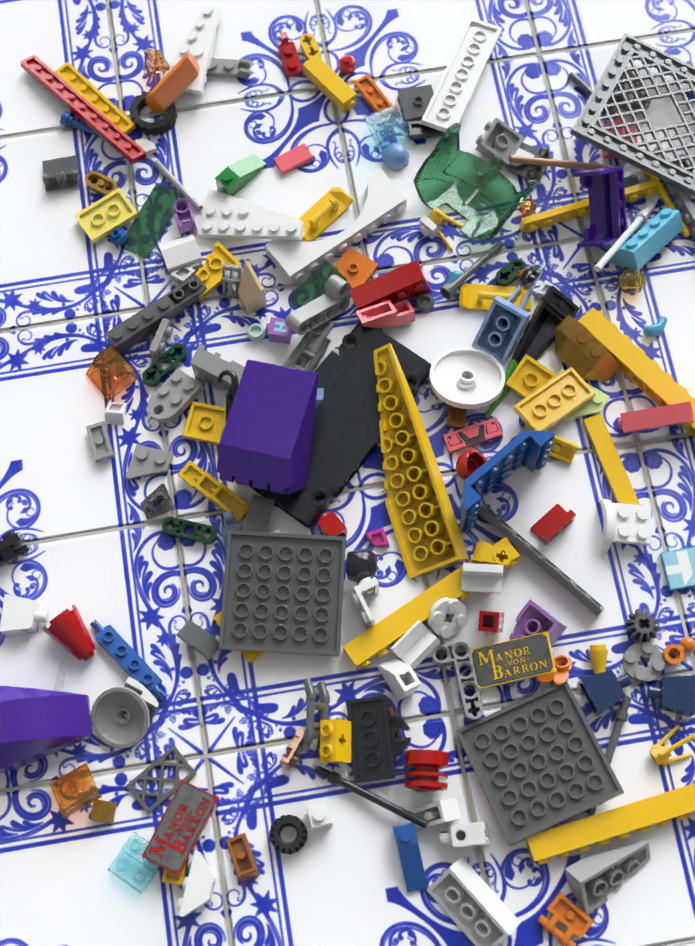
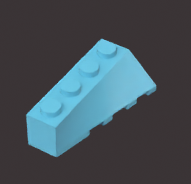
[609,208,683,270]

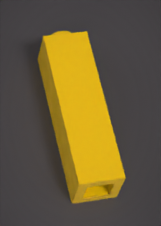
[303,54,357,113]

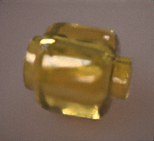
[619,269,646,294]

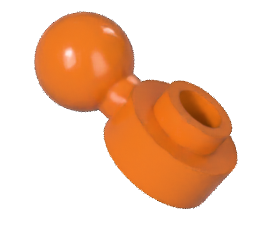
[662,637,695,666]

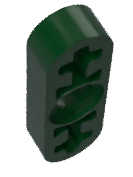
[142,344,187,387]
[162,517,217,545]

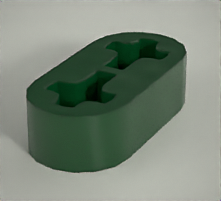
[495,259,526,286]

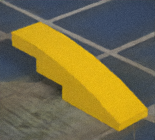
[177,460,249,522]

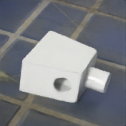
[0,594,49,635]
[440,822,490,849]

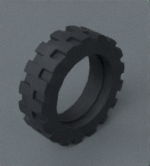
[129,89,177,136]

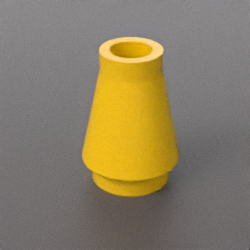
[588,644,608,674]

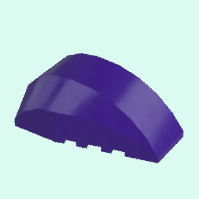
[0,686,93,773]

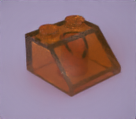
[85,345,138,401]

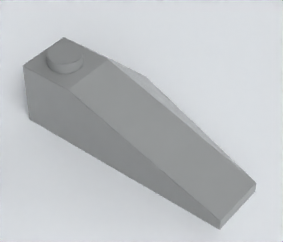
[565,840,651,915]

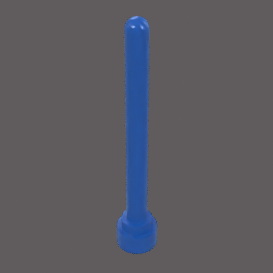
[60,111,103,139]

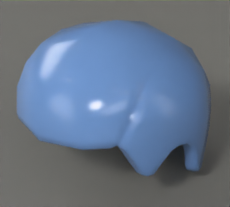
[381,143,410,170]

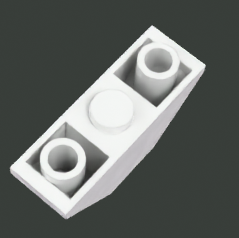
[177,851,216,917]

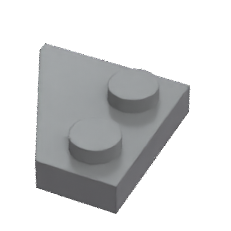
[125,444,174,481]

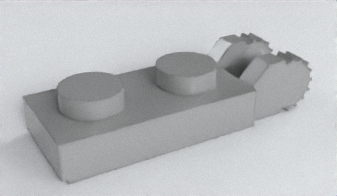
[206,58,252,78]

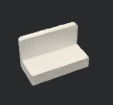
[461,563,503,593]
[391,620,441,670]

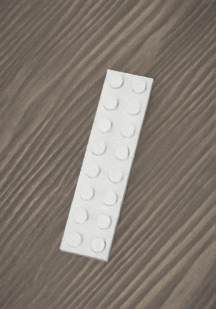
[421,17,502,135]

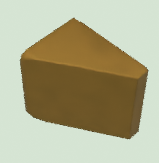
[90,799,117,824]

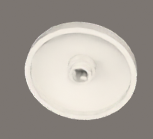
[429,347,505,409]

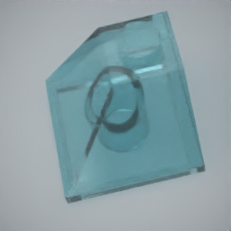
[364,104,409,149]

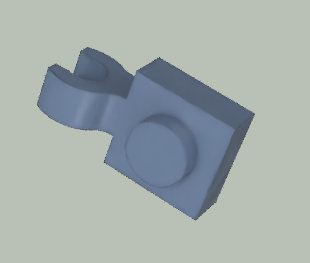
[221,511,242,546]

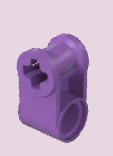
[174,198,197,235]

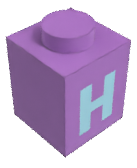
[265,317,293,344]

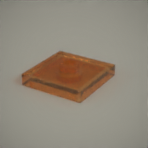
[49,763,102,818]

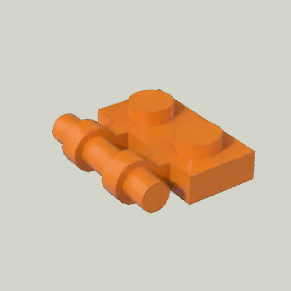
[537,892,594,946]

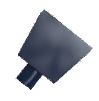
[578,670,631,717]
[647,675,695,717]

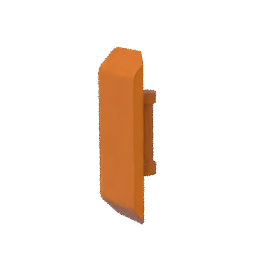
[145,52,199,114]

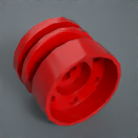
[404,749,449,793]

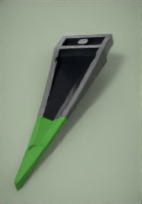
[485,286,580,418]

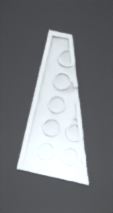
[198,188,305,240]

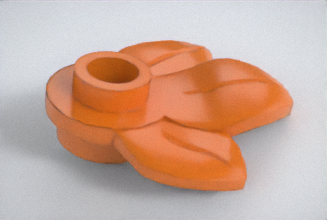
[537,655,572,686]

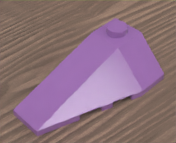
[507,599,567,687]

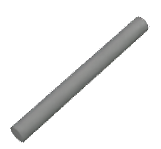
[153,160,203,211]

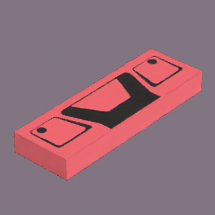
[443,417,503,454]

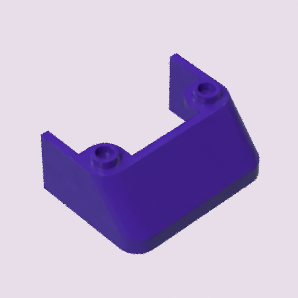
[572,166,627,248]

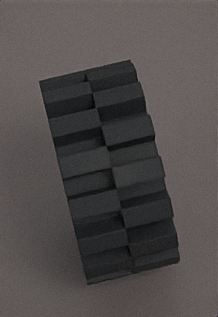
[269,814,308,854]

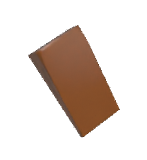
[226,833,260,883]

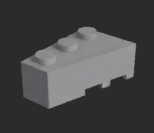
[190,344,245,390]

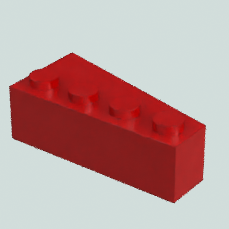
[350,260,431,311]

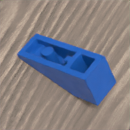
[393,823,428,893]

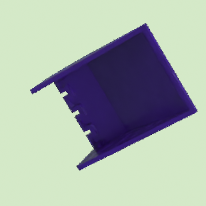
[216,360,319,494]

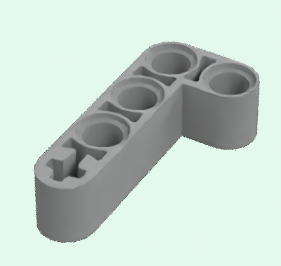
[285,274,351,335]
[432,642,483,722]

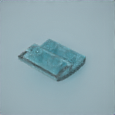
[108,832,160,894]

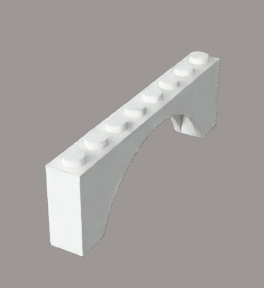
[265,169,407,285]

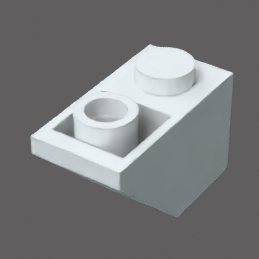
[378,658,421,701]

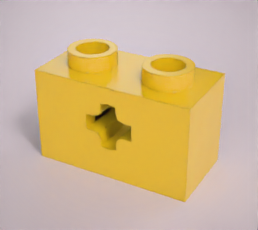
[320,719,351,764]

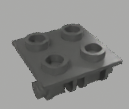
[506,142,553,184]
[42,155,81,192]

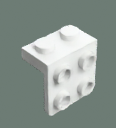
[352,577,379,628]

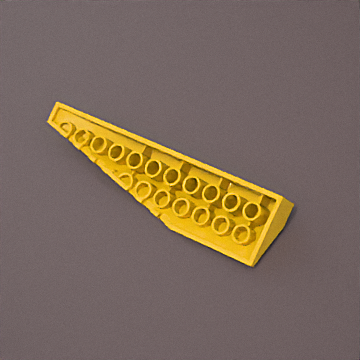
[373,343,470,579]

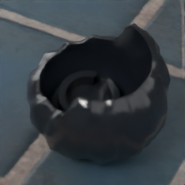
[346,549,378,583]

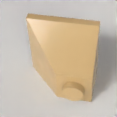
[237,260,267,315]

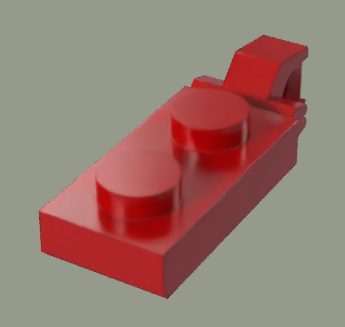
[278,32,303,78]

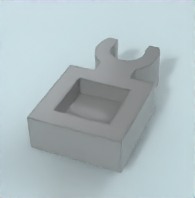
[170,261,203,284]

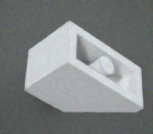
[410,798,462,831]

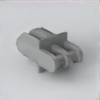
[221,263,242,297]

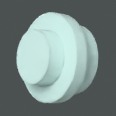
[247,323,265,342]

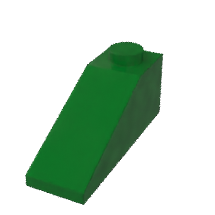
[215,154,267,196]

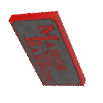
[141,780,219,876]

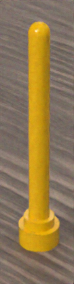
[641,170,690,237]

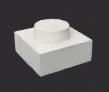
[419,215,438,239]

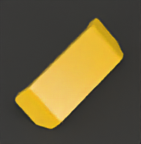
[299,187,353,242]
[459,283,532,312]

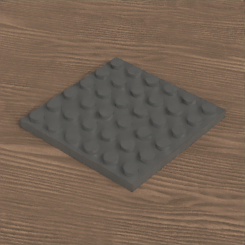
[219,530,346,657]
[455,682,624,847]

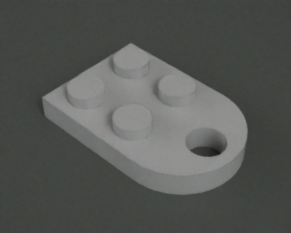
[147,368,205,423]

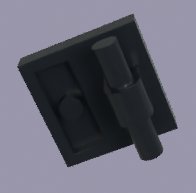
[0,531,30,567]

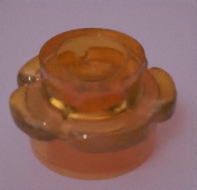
[519,199,537,215]

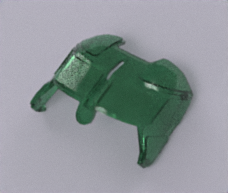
[413,122,538,240]

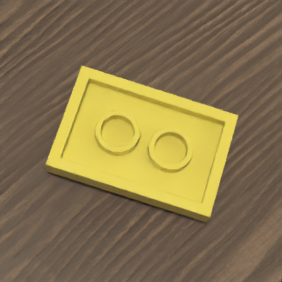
[74,188,139,244]

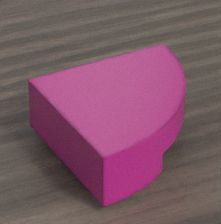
[365,528,390,548]

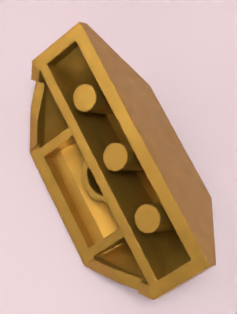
[555,315,621,382]

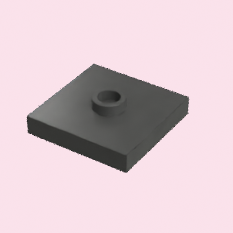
[398,84,434,123]

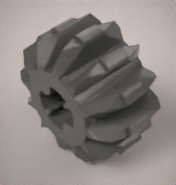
[625,609,660,642]

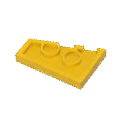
[195,241,241,300]

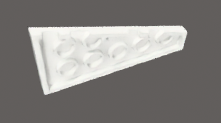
[160,5,222,96]

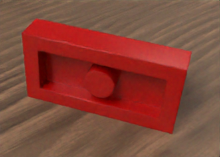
[531,504,576,545]

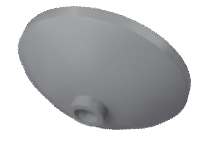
[91,687,150,748]

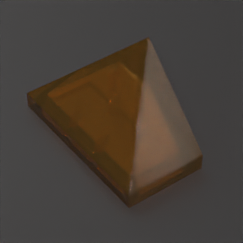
[144,49,170,76]

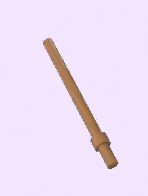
[509,155,612,170]

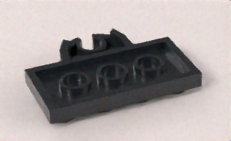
[346,695,412,783]

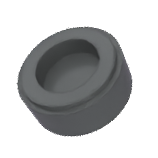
[416,293,434,313]

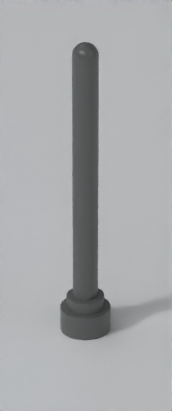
[440,241,504,300]

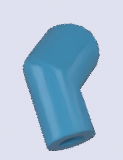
[447,270,462,298]
[643,316,668,337]

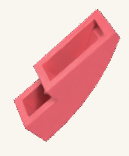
[356,299,415,328]

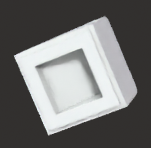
[104,401,127,425]

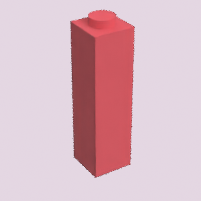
[618,401,694,434]

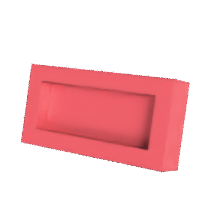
[274,143,313,175]

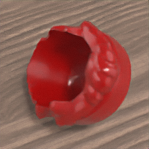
[456,448,488,481]

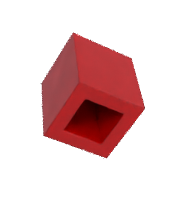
[317,511,347,537]
[478,610,505,633]

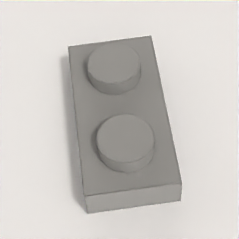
[149,318,173,359]
[86,421,115,463]

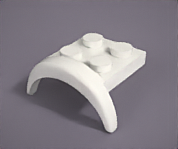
[598,499,652,555]

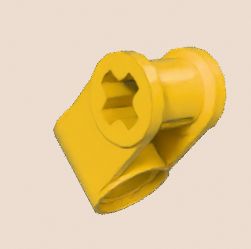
[471,541,511,570]

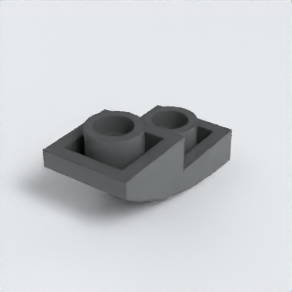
[176,620,219,660]

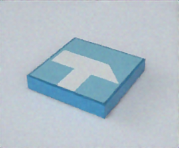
[659,546,695,592]

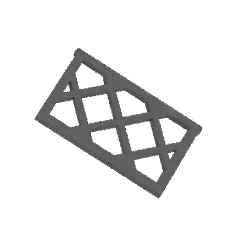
[125,745,197,815]

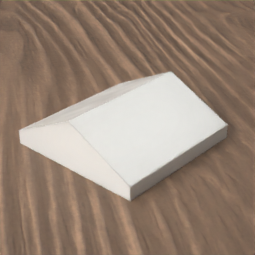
[158,233,203,271]

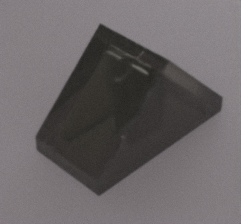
[141,484,175,520]

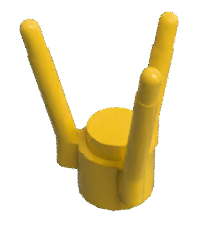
[428,208,465,251]
[649,725,695,767]

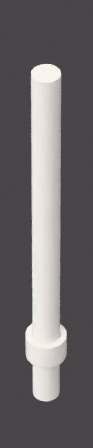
[594,203,655,272]

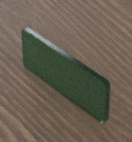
[120,184,183,259]

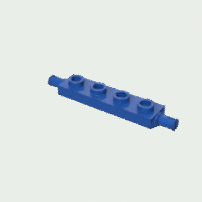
[90,619,167,701]

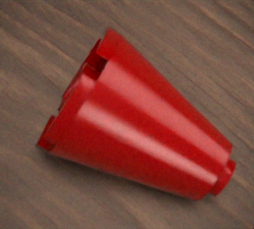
[42,605,96,661]

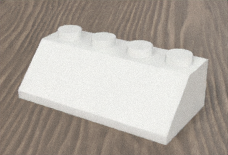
[427,856,521,946]

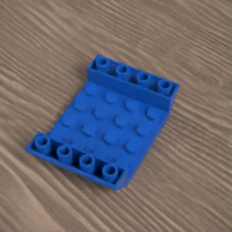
[459,430,555,533]

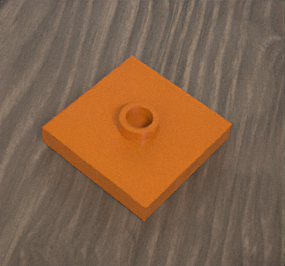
[328,247,379,289]

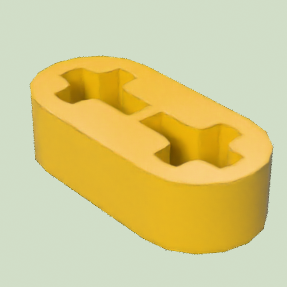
[300,33,322,60]

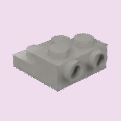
[475,117,524,167]

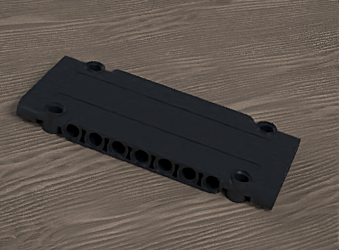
[250,321,431,529]

